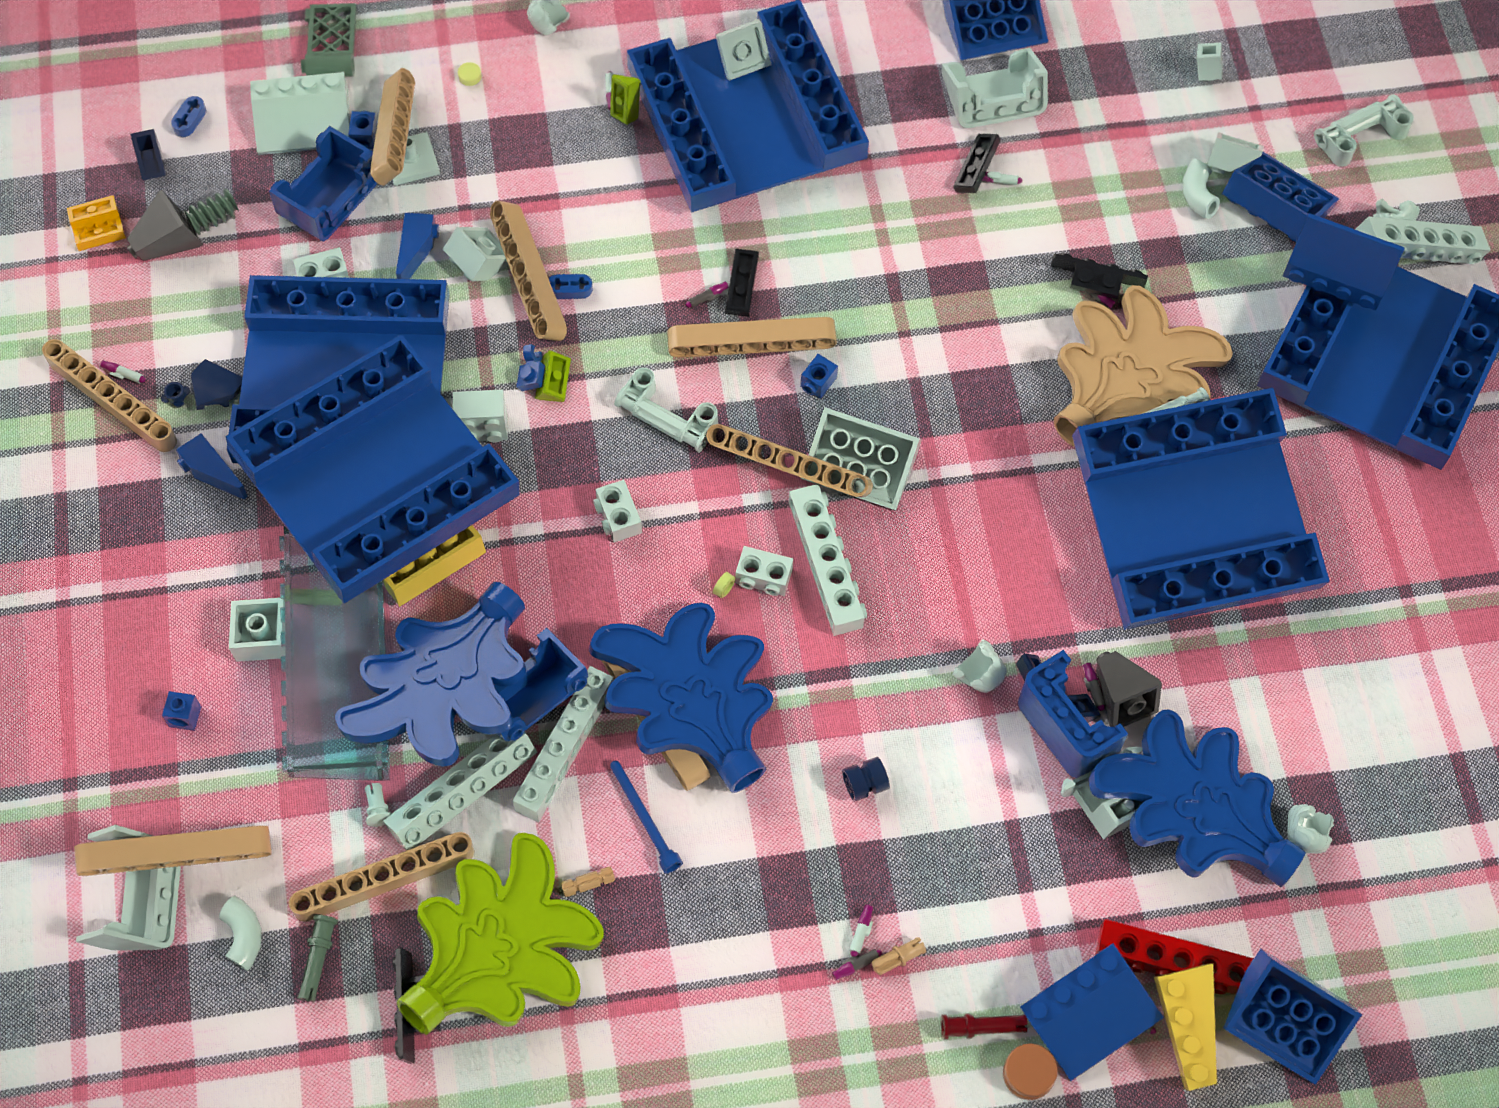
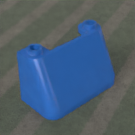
[495,628,588,741]

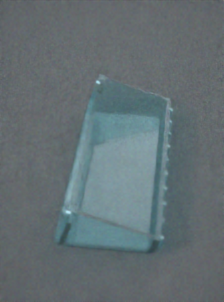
[279,526,390,781]

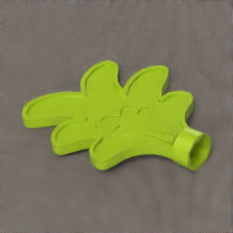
[397,833,604,1035]

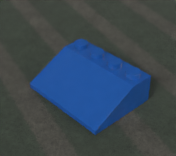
[942,0,1048,61]
[1222,152,1340,242]
[1282,213,1405,311]
[1020,944,1164,1081]
[1223,949,1362,1085]

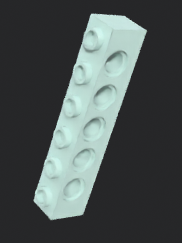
[1355,216,1491,264]
[789,484,867,636]
[513,666,614,823]
[383,732,537,850]

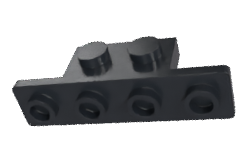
[1051,253,1148,299]
[393,947,440,1064]

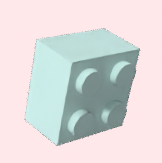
[453,390,508,443]
[229,597,291,662]

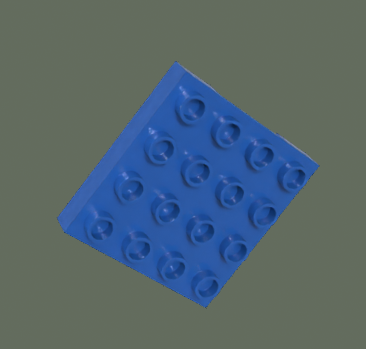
[627,0,869,213]
[1257,266,1499,470]
[227,275,450,463]
[225,334,520,604]
[1072,388,1330,630]

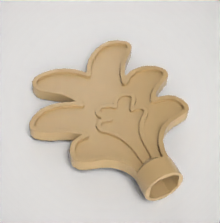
[1054,285,1233,447]

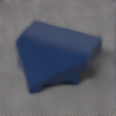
[191,359,243,410]

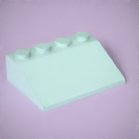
[250,72,350,155]
[801,407,922,510]

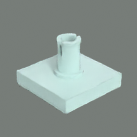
[716,19,771,80]
[392,132,440,186]

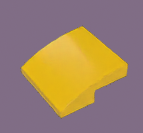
[67,195,126,251]

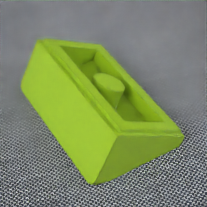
[610,74,640,125]
[535,350,571,402]

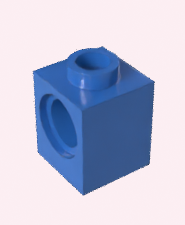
[348,111,378,149]
[800,354,838,399]
[162,691,201,731]

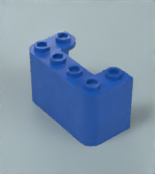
[269,126,377,241]
[1018,650,1128,778]

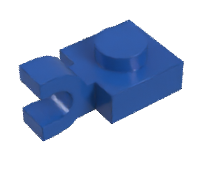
[516,344,545,391]

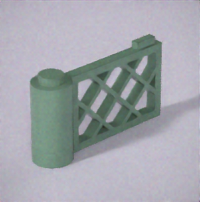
[301,3,357,77]

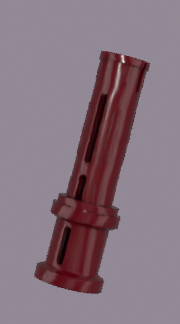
[941,1013,1028,1040]

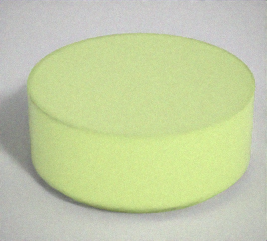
[458,62,482,86]
[713,572,736,598]

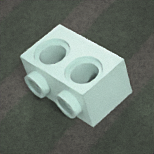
[293,247,349,278]
[593,480,642,543]
[735,546,793,596]

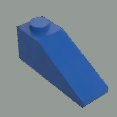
[396,213,439,279]
[176,433,248,499]

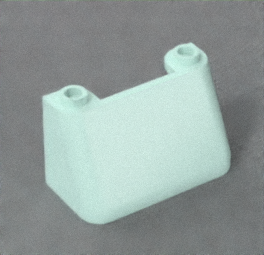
[942,48,1048,128]

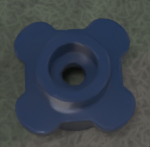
[161,382,190,408]

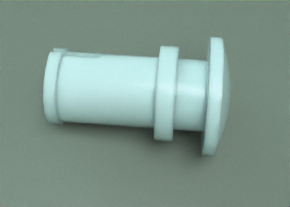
[365,783,392,827]

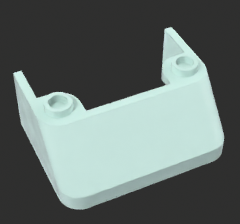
[76,825,181,950]

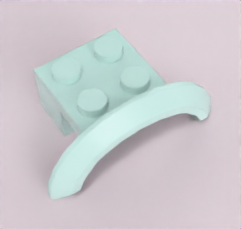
[1061,747,1143,840]

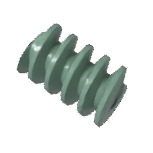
[184,189,239,235]

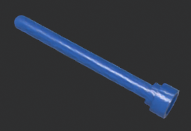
[610,760,683,874]

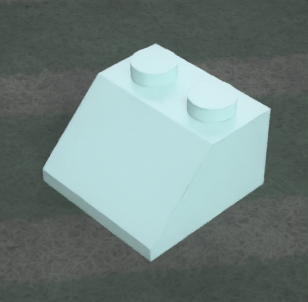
[1207,132,1263,174]
[443,227,509,281]

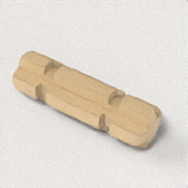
[561,866,615,897]

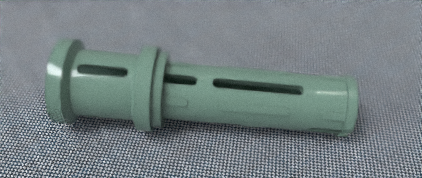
[297,915,338,1002]

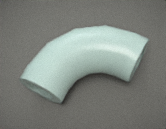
[1183,159,1220,219]
[219,896,262,971]

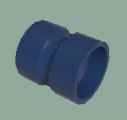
[842,757,890,802]

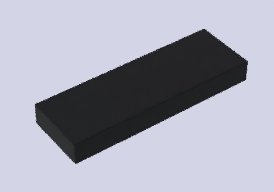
[953,134,1001,193]
[725,248,759,317]

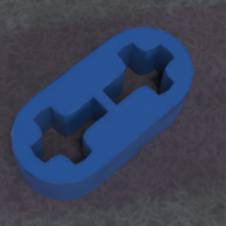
[171,96,206,137]
[549,274,593,299]

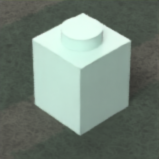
[1197,42,1223,81]

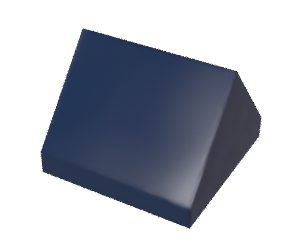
[1016,653,1042,681]

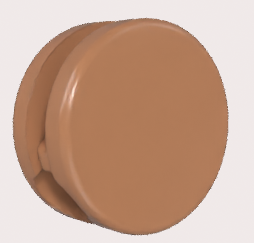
[1003,1043,1058,1100]

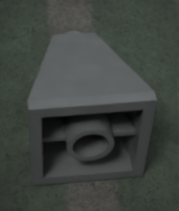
[127,190,203,261]
[1096,651,1162,727]

